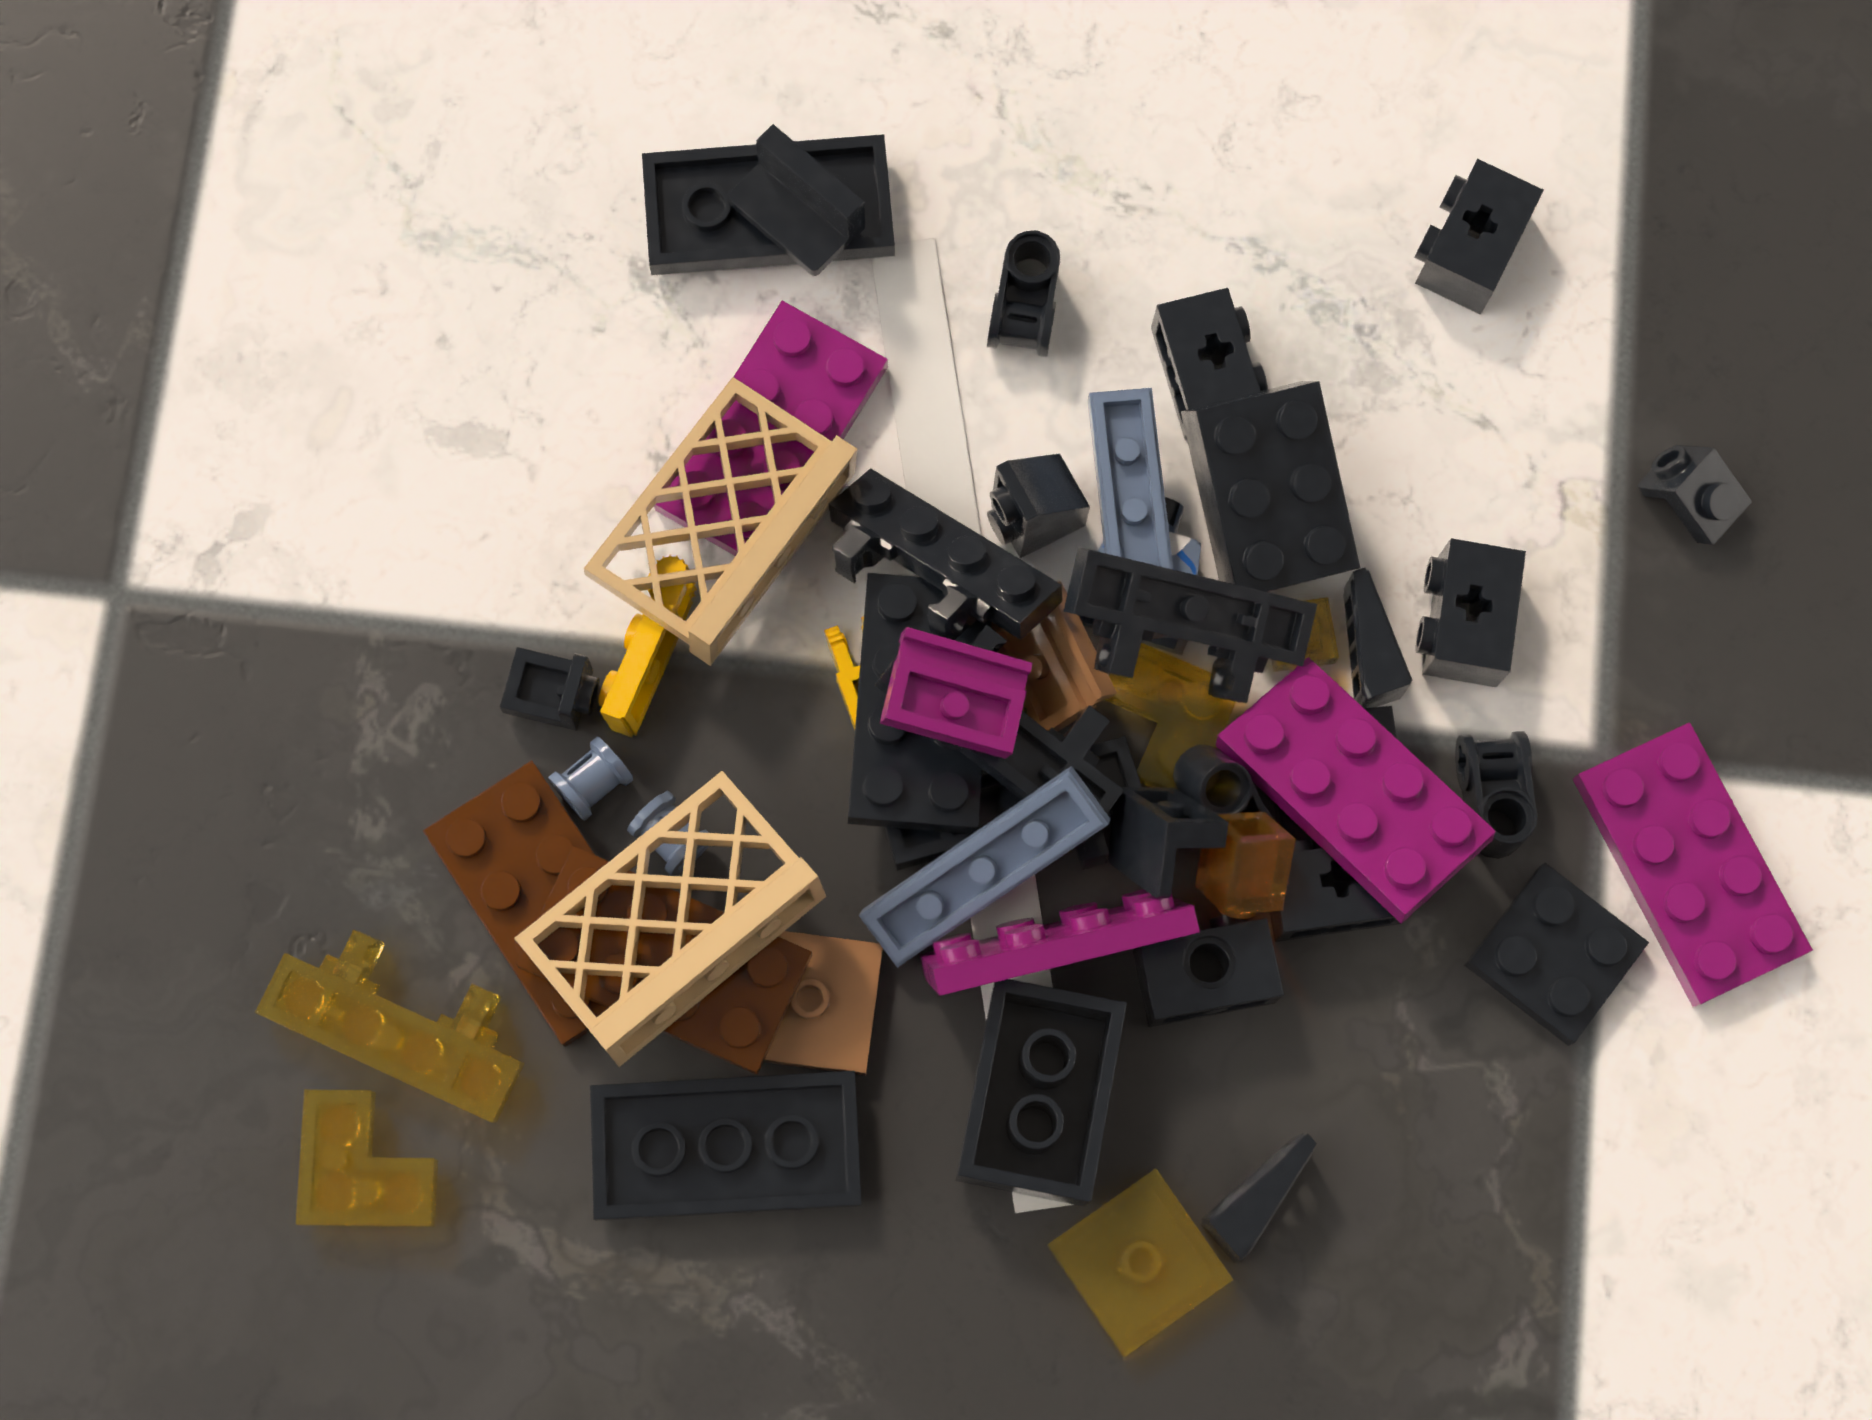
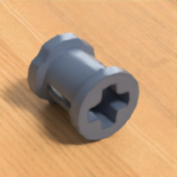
[548,736,633,821]
[627,790,709,876]

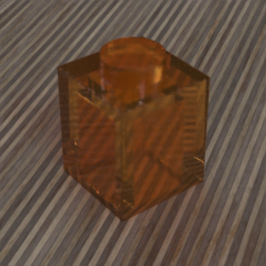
[1195,812,1296,919]

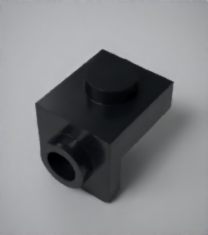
[1638,445,1752,545]
[500,647,600,731]

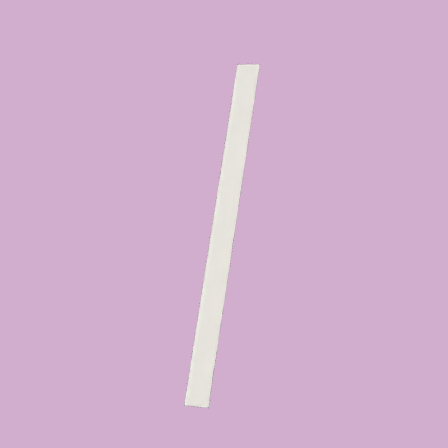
[871,238,1074,1213]

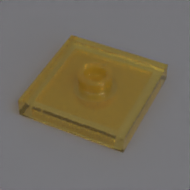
[1047,1169,1233,1357]

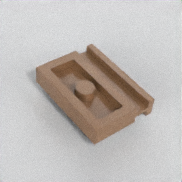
[991,581,1117,731]

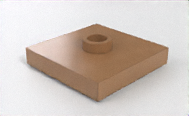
[764,931,883,1076]

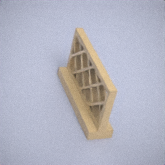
[584,377,857,666]
[514,771,826,1067]

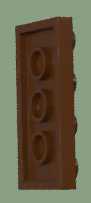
[423,760,608,1047]
[515,846,812,1075]

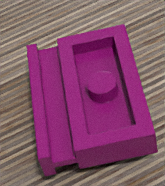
[880,627,1033,759]

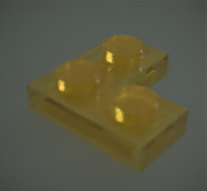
[1104,643,1236,789]
[296,1089,438,1227]

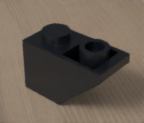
[987,453,1090,558]

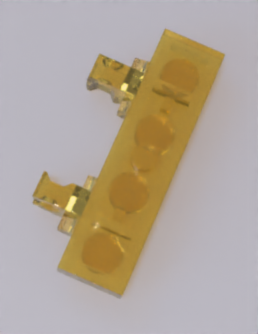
[255,930,525,1123]

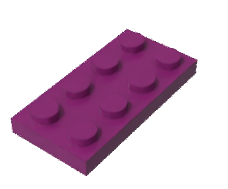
[654,300,888,556]
[1215,657,1496,924]
[1572,722,1813,1008]
[920,889,1200,996]

